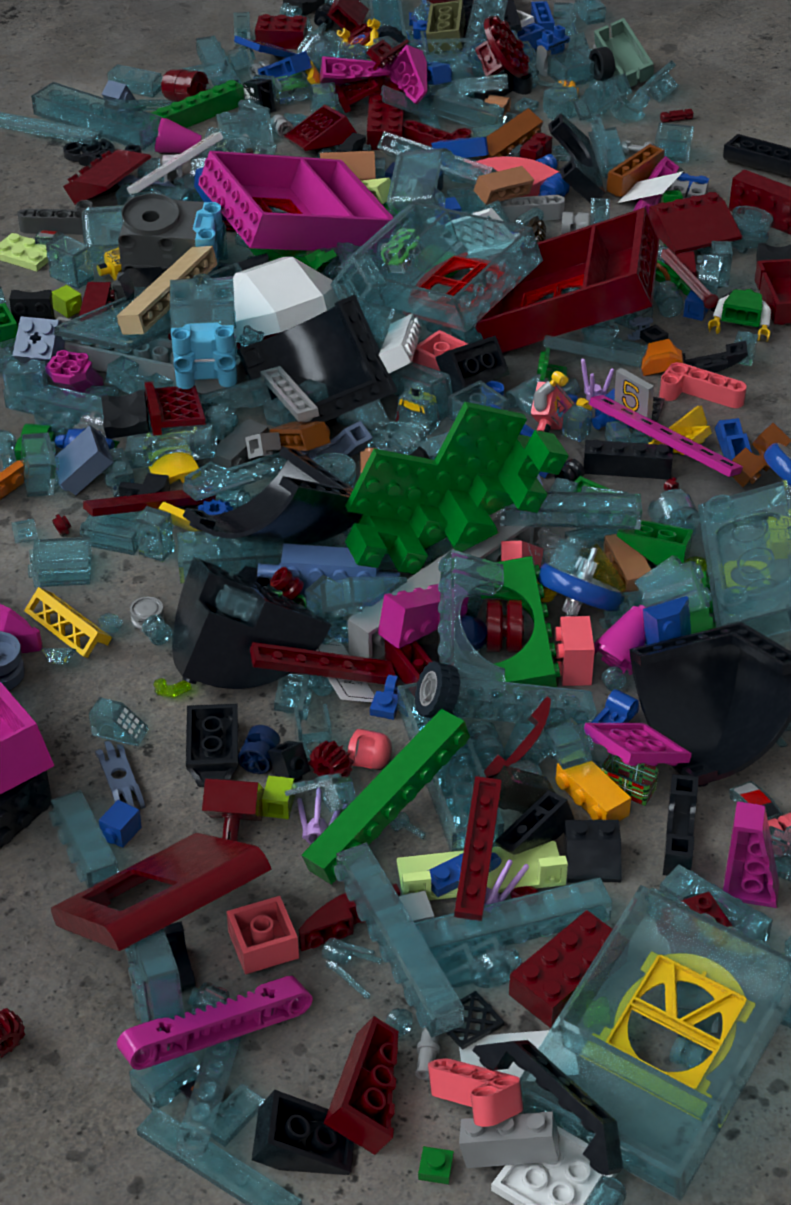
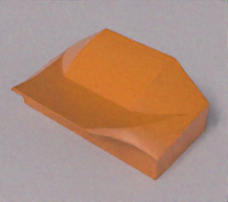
[641,339,684,376]

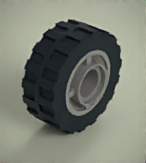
[415,661,460,719]

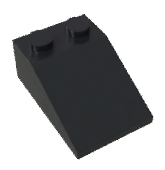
[251,1090,354,1175]

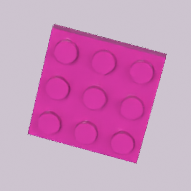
[583,723,692,766]

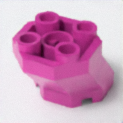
[46,350,104,400]

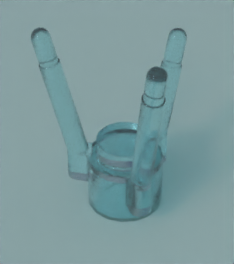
[322,938,382,999]

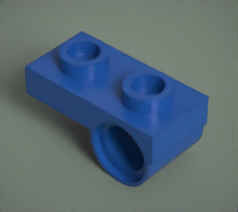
[591,689,639,723]

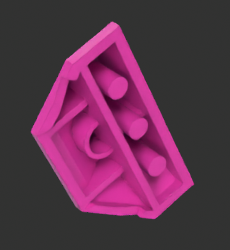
[0,604,43,653]

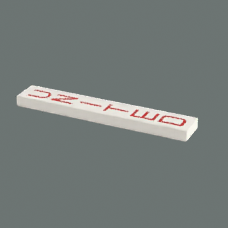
[127,132,223,194]

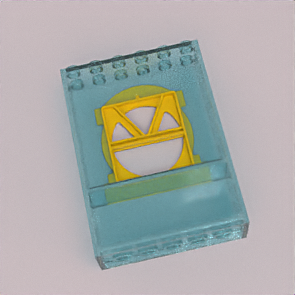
[520,885,791,1201]

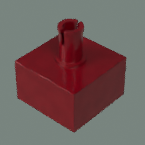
[202,778,264,842]

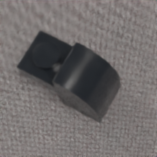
[118,473,170,513]

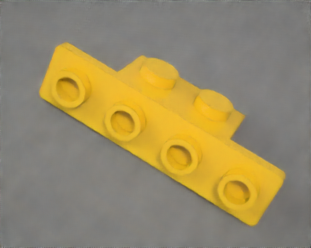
[649,406,712,455]

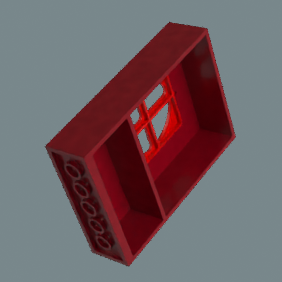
[475,207,659,353]

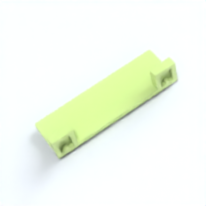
[397,841,568,900]

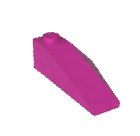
[389,44,427,104]
[320,56,391,85]

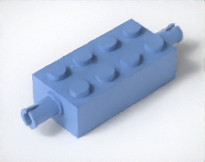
[257,543,400,603]

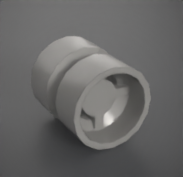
[561,211,589,235]

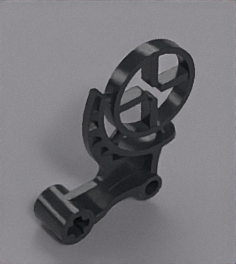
[63,138,143,166]

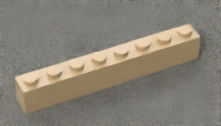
[117,246,218,335]

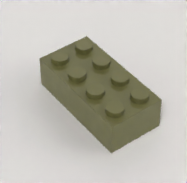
[426,0,466,53]

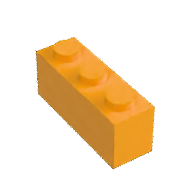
[555,751,631,821]

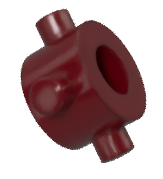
[663,477,679,495]

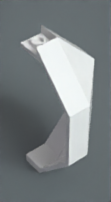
[209,257,342,343]

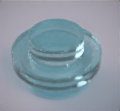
[385,1008,413,1037]

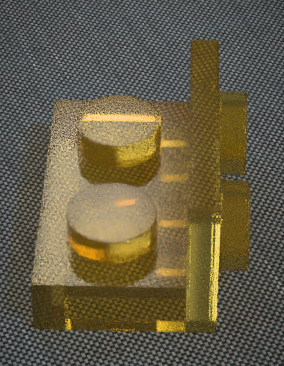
[589,544,626,592]

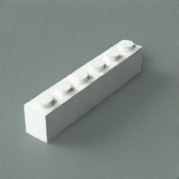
[379,313,423,373]

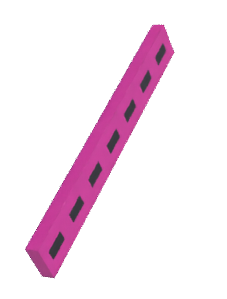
[589,395,743,477]

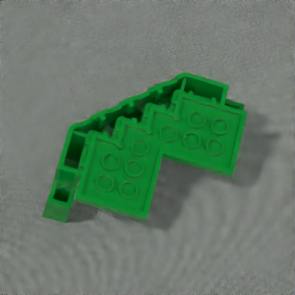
[345,402,569,574]

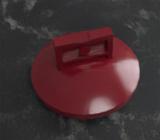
[475,15,530,79]

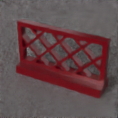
[329,78,380,113]
[144,381,205,436]

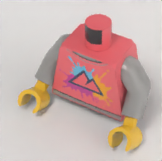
[531,371,592,433]

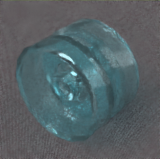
[732,206,773,248]

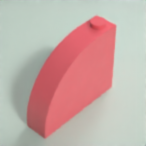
[467,157,559,197]

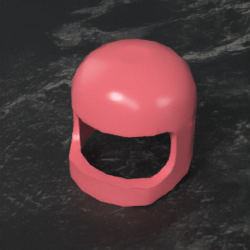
[347,729,392,770]

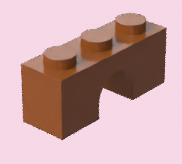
[731,423,791,488]

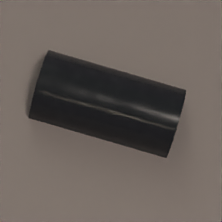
[723,134,791,178]

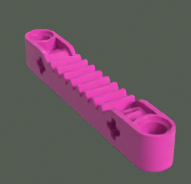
[117,976,313,1070]

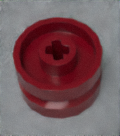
[486,600,524,653]

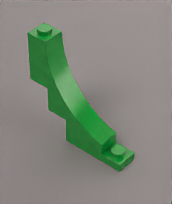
[247,245,337,273]

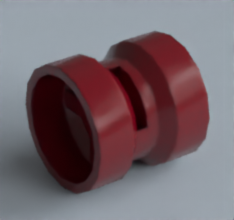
[270,567,304,599]

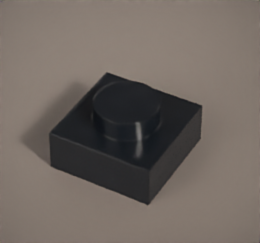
[640,324,669,344]

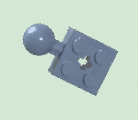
[12,316,68,394]

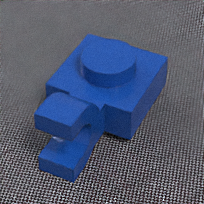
[370,674,401,720]

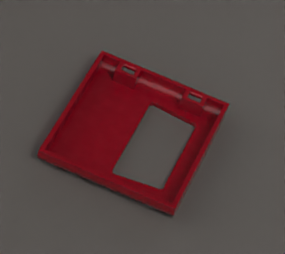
[51,833,272,951]

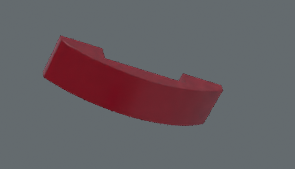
[480,696,551,778]

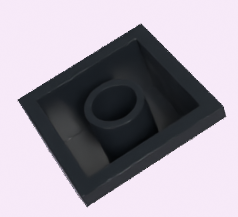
[563,820,622,883]

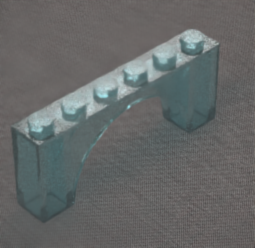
[438,550,505,701]

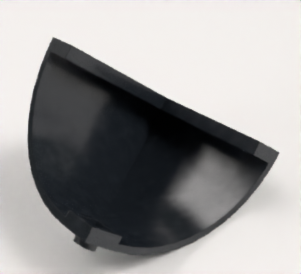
[237,295,398,424]
[183,446,363,546]
[629,622,791,787]

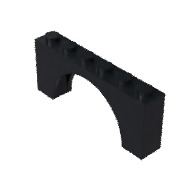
[548,113,605,205]

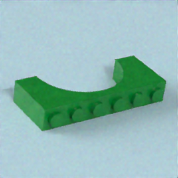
[475,556,561,698]

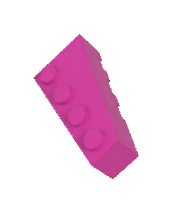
[378,582,469,649]
[722,801,779,908]

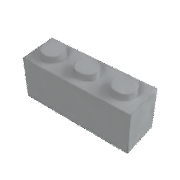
[459,1111,559,1168]

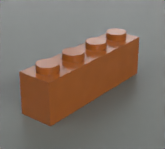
[478,108,543,160]
[607,144,664,197]
[269,421,331,451]

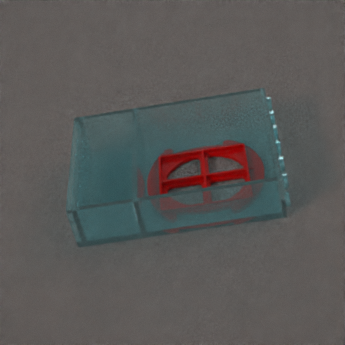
[336,201,543,332]

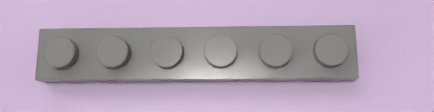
[260,366,319,422]

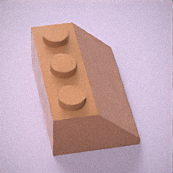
[320,151,376,181]

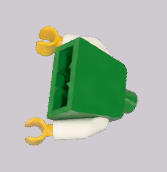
[708,289,771,342]

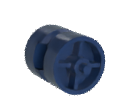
[238,725,281,774]

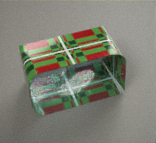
[602,754,659,806]

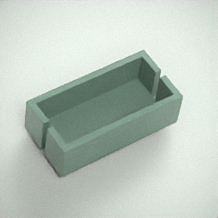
[594,18,654,90]

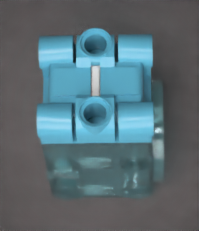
[170,274,237,389]

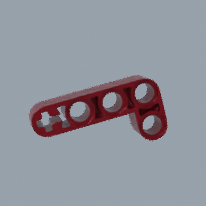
[403,120,471,152]

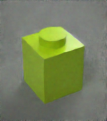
[52,285,82,318]
[262,776,295,819]

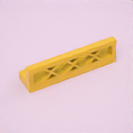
[24,587,113,658]

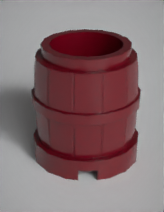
[161,69,209,102]

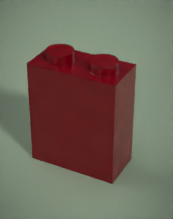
[327,0,369,35]

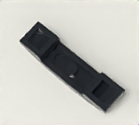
[683,341,748,373]

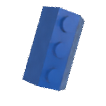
[643,596,691,645]

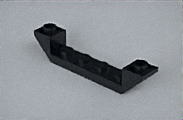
[472,1040,623,1176]

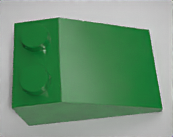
[617,517,694,572]

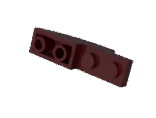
[298,884,400,952]

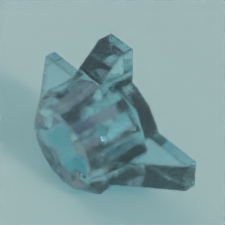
[42,648,76,665]

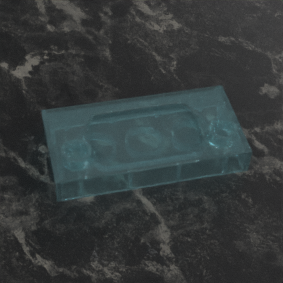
[698,480,791,637]

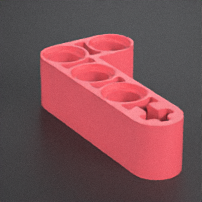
[659,362,747,408]
[428,1058,523,1127]

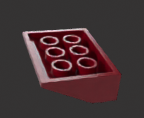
[283,104,357,151]
[63,149,152,205]
[648,192,742,254]

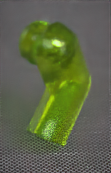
[153,678,192,698]

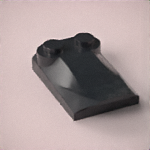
[186,703,239,787]

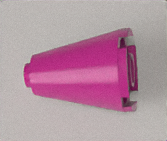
[155,118,202,153]
[594,605,647,675]

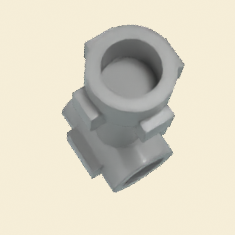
[621,140,654,154]

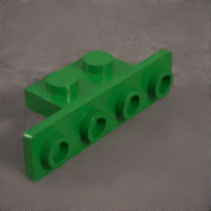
[537,347,567,381]

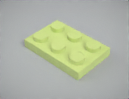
[0,233,59,271]

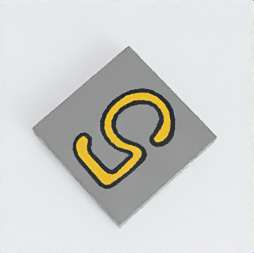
[614,368,654,420]

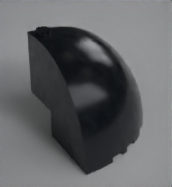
[172,557,332,689]

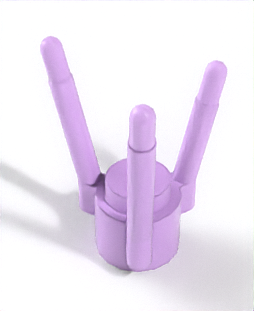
[581,359,614,404]
[297,788,342,844]
[483,860,529,915]

